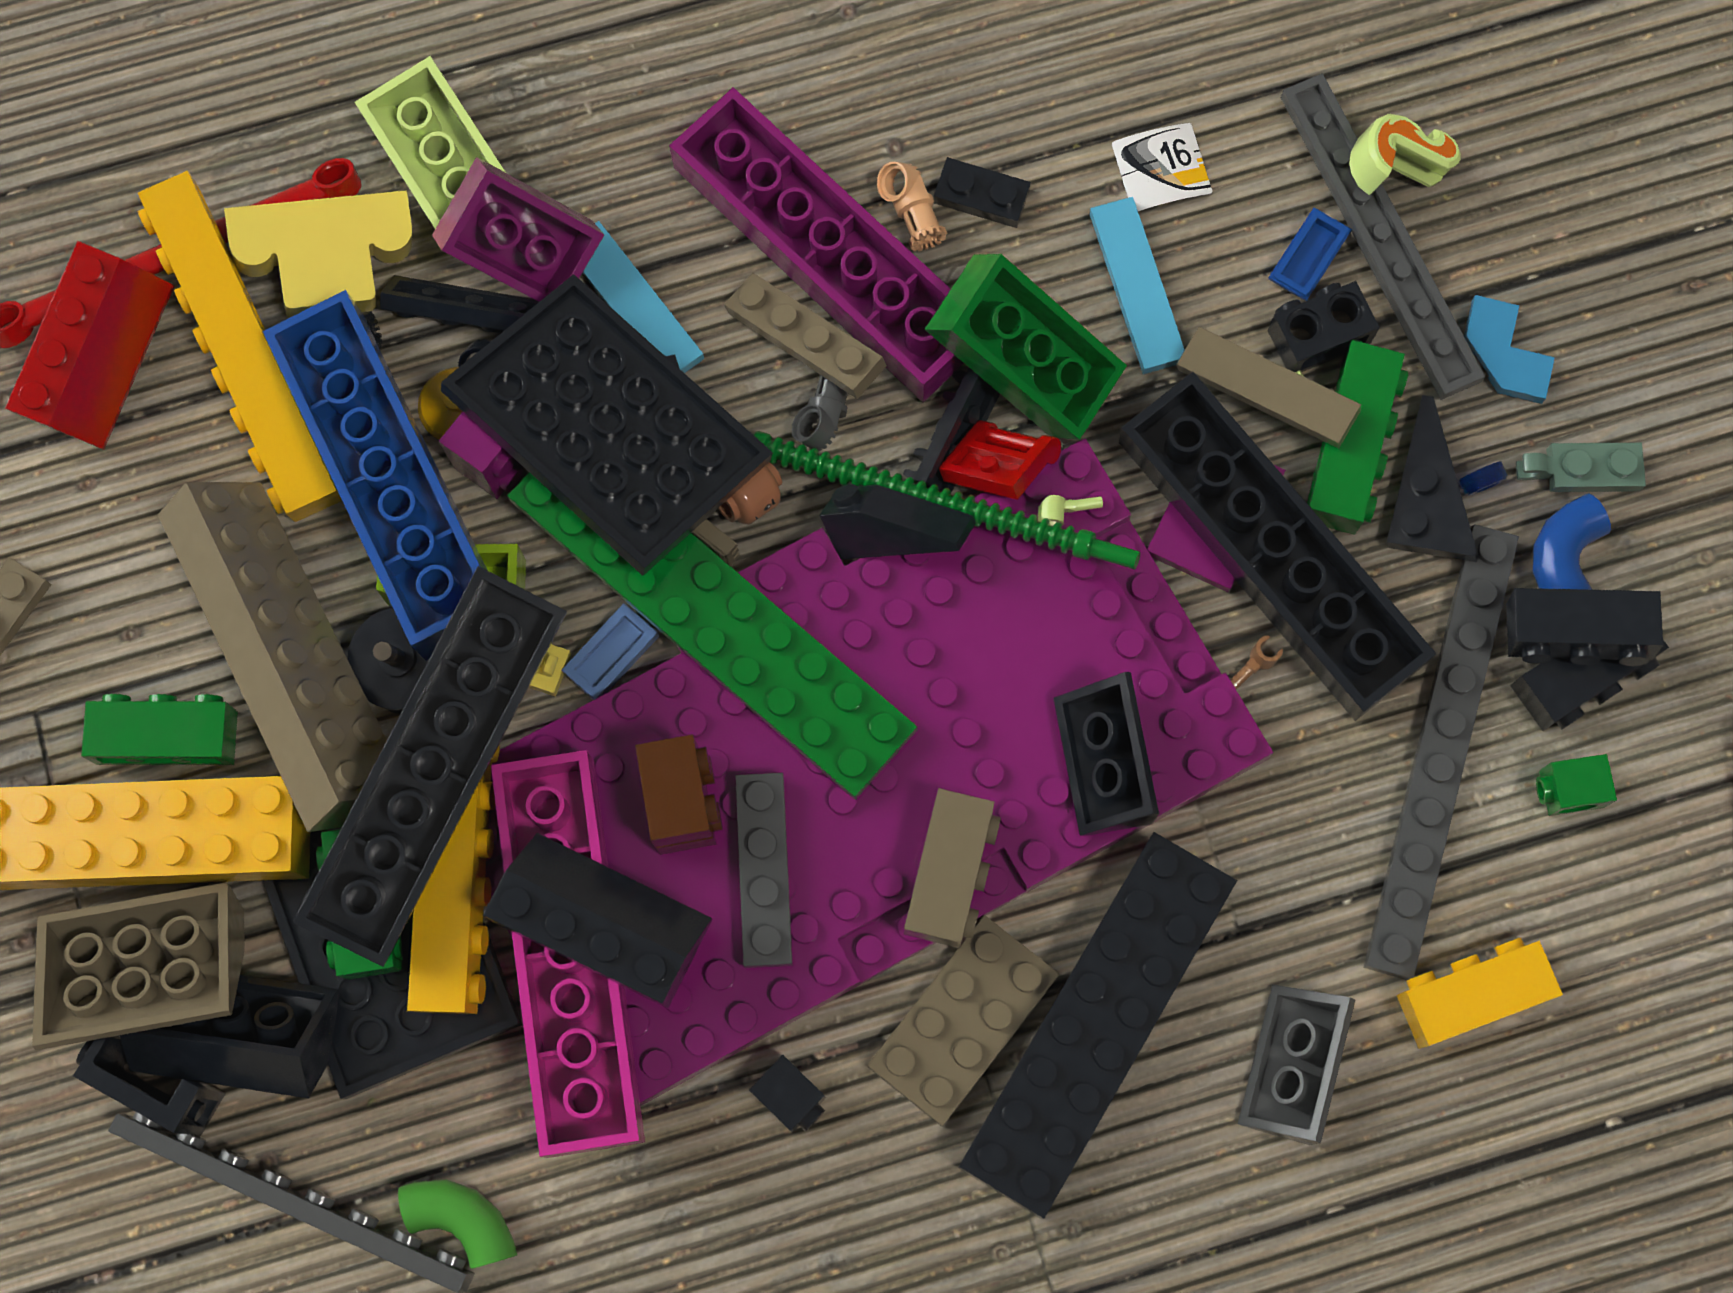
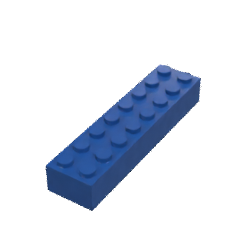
[262,290,488,661]

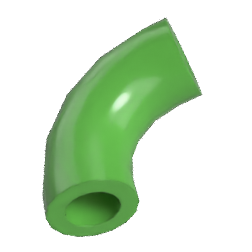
[398,1179,518,1269]

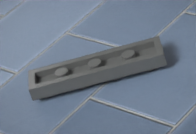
[736,773,793,968]

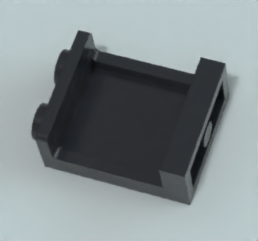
[73,1036,226,1136]

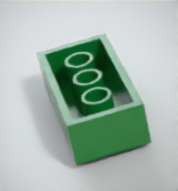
[925,254,1127,440]

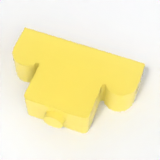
[224,190,412,318]

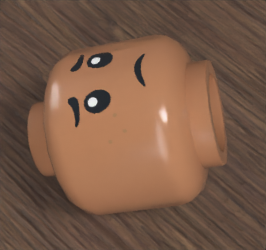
[718,462,782,525]

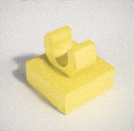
[529,644,571,697]

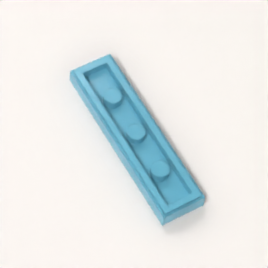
[1089,197,1185,374]
[582,221,704,373]

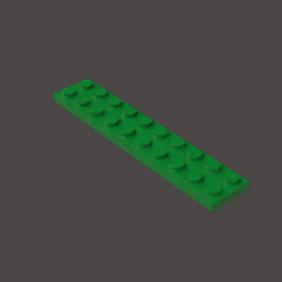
[507,472,918,800]

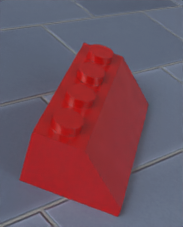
[5,241,174,450]

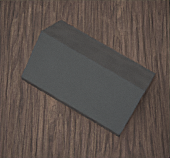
[1238,984,1356,1145]

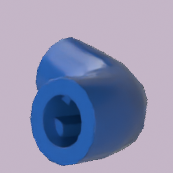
[1532,493,1611,590]

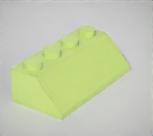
[354,56,506,229]

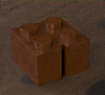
[635,734,723,855]

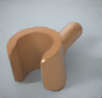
[1230,636,1283,689]

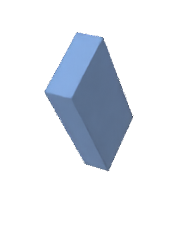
[562,603,660,700]

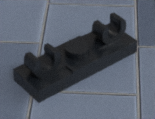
[903,368,1000,493]

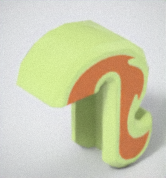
[1350,114,1461,195]

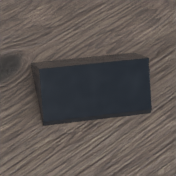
[1053,672,1159,836]

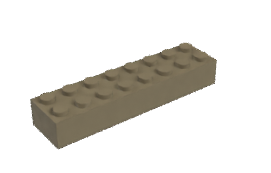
[158,482,387,832]

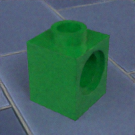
[1536,754,1617,816]

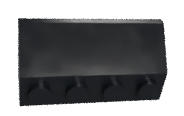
[483,833,713,1008]
[119,975,339,1099]

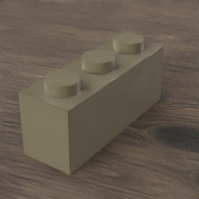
[904,788,1001,948]

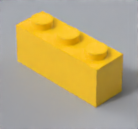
[1396,937,1563,1049]

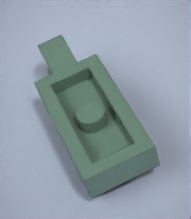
[1516,442,1646,492]

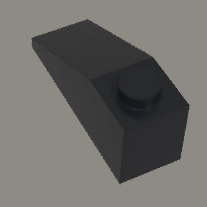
[819,484,976,559]

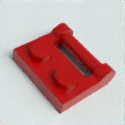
[939,420,1061,500]

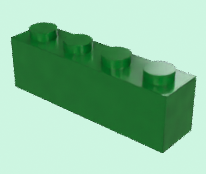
[1306,340,1408,535]

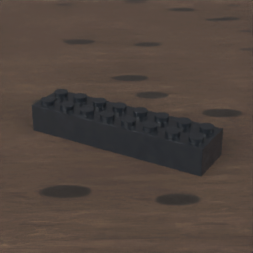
[1118,372,1436,721]
[292,566,567,967]
[958,832,1238,1219]

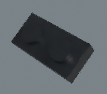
[933,157,1031,228]

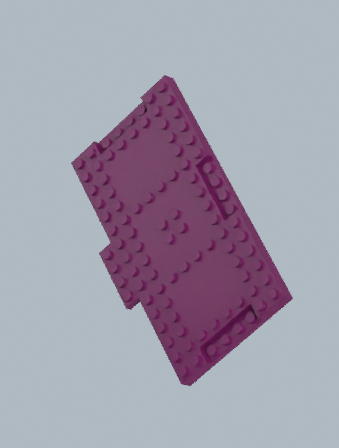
[485,438,1274,1106]

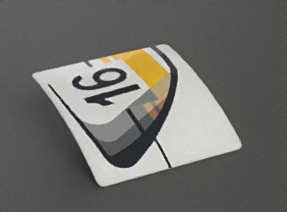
[1112,123,1212,211]

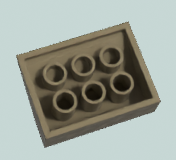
[32,882,245,1050]

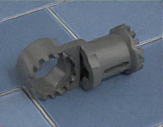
[792,373,848,451]

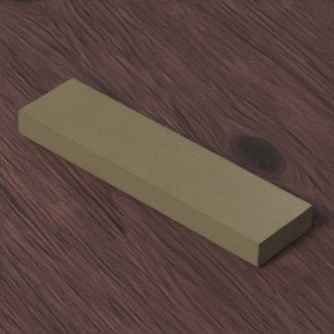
[1177,327,1361,449]

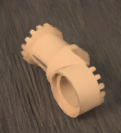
[877,162,947,252]

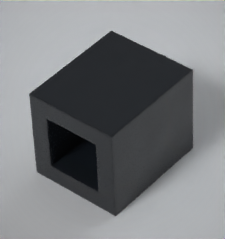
[749,1055,826,1133]

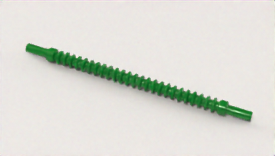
[753,431,1141,570]

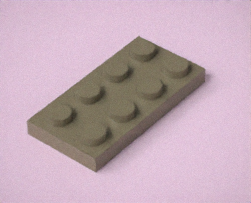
[867,915,1060,1127]

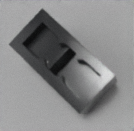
[1267,281,1380,372]

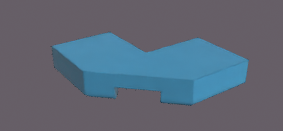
[1464,295,1555,404]

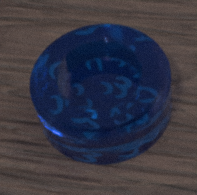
[1459,461,1508,496]

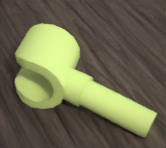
[1038,495,1103,526]

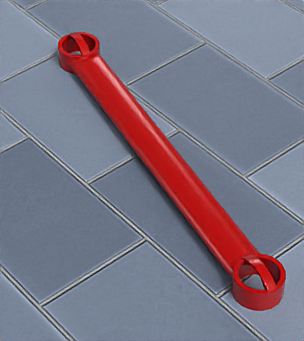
[0,158,362,348]

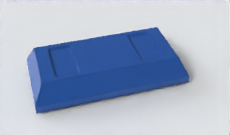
[1268,208,1352,301]

